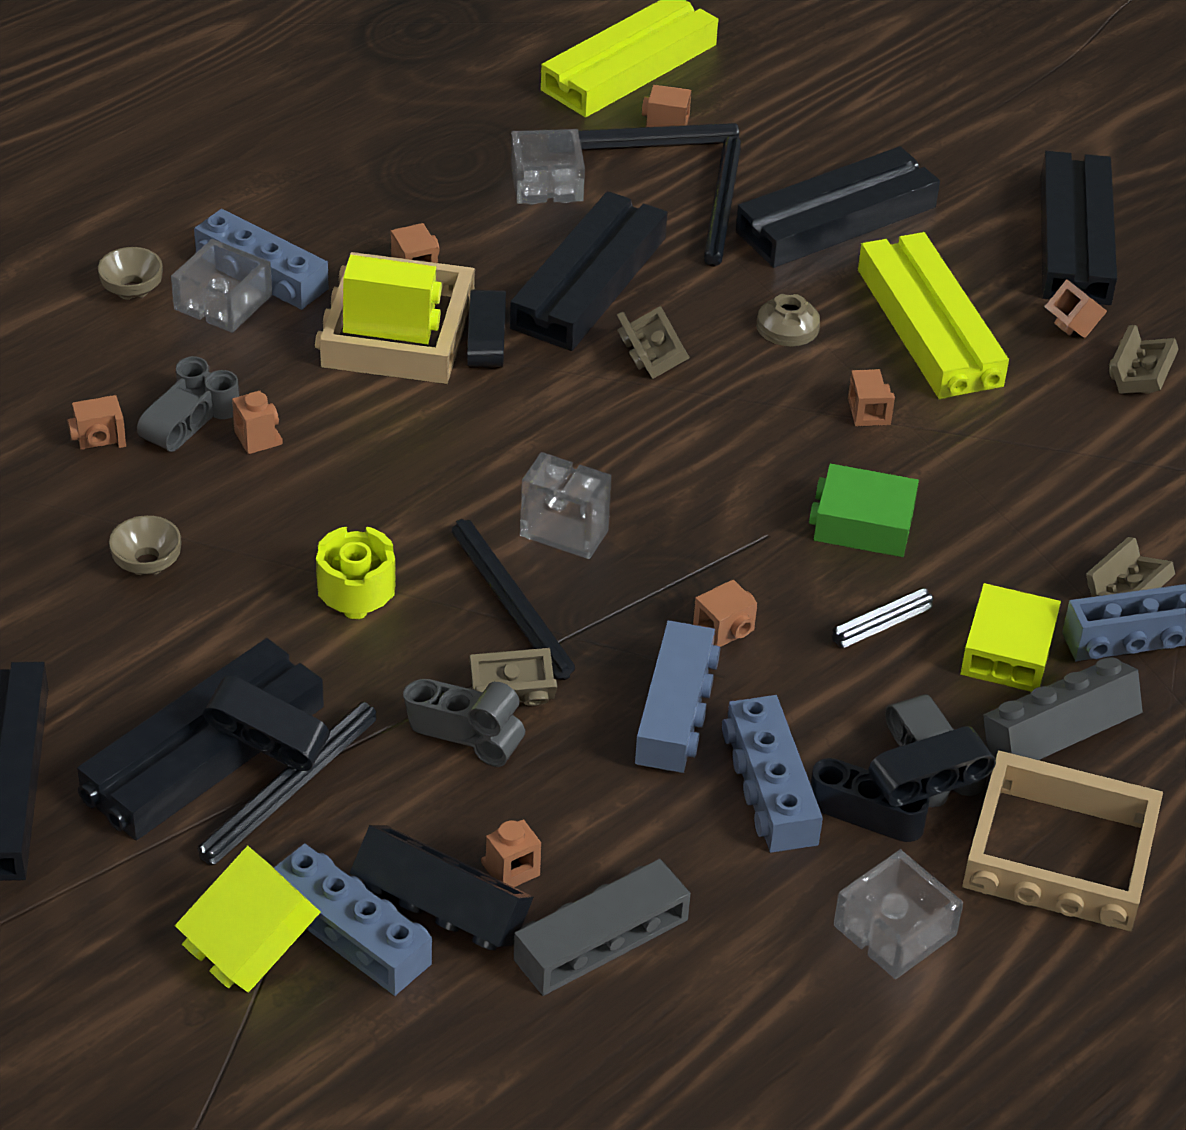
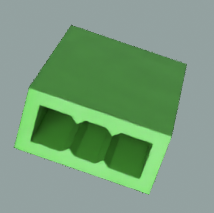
[809,463,919,557]

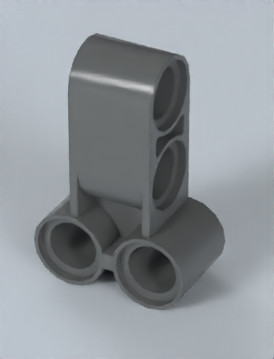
[137,356,239,452]
[403,679,525,767]
[885,694,987,808]

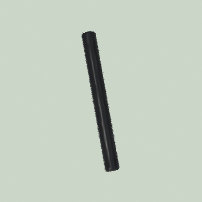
[547,123,739,151]
[704,136,741,266]
[452,518,575,680]
[197,702,377,865]

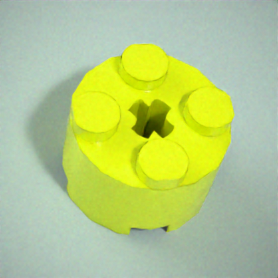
[316,527,396,619]

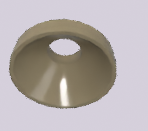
[98,247,163,300]
[756,294,820,346]
[109,515,181,575]

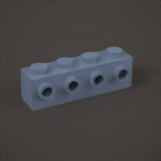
[194,209,329,310]
[1062,584,1186,661]
[635,620,720,773]
[722,695,823,853]
[274,843,432,996]

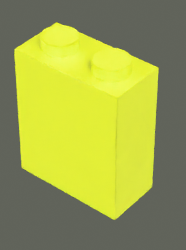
[343,255,442,345]
[960,583,1061,692]
[175,845,321,993]

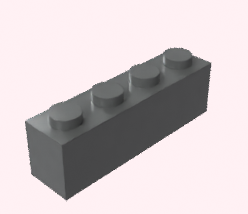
[983,657,1143,760]
[514,859,691,996]

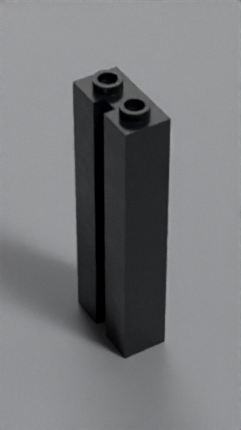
[735,146,940,268]
[1040,151,1117,305]
[510,191,668,351]
[77,638,324,841]
[0,662,49,881]

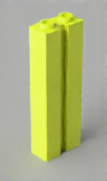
[541,0,718,118]
[858,232,1009,399]

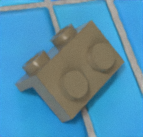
[617,306,690,379]
[1109,325,1179,394]
[1087,537,1175,597]
[469,648,557,706]

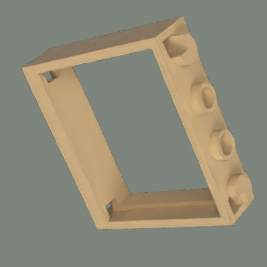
[315,252,475,384]
[962,750,1163,931]

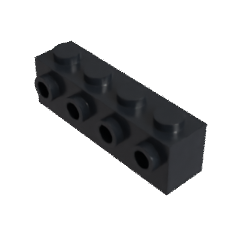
[350,825,534,951]

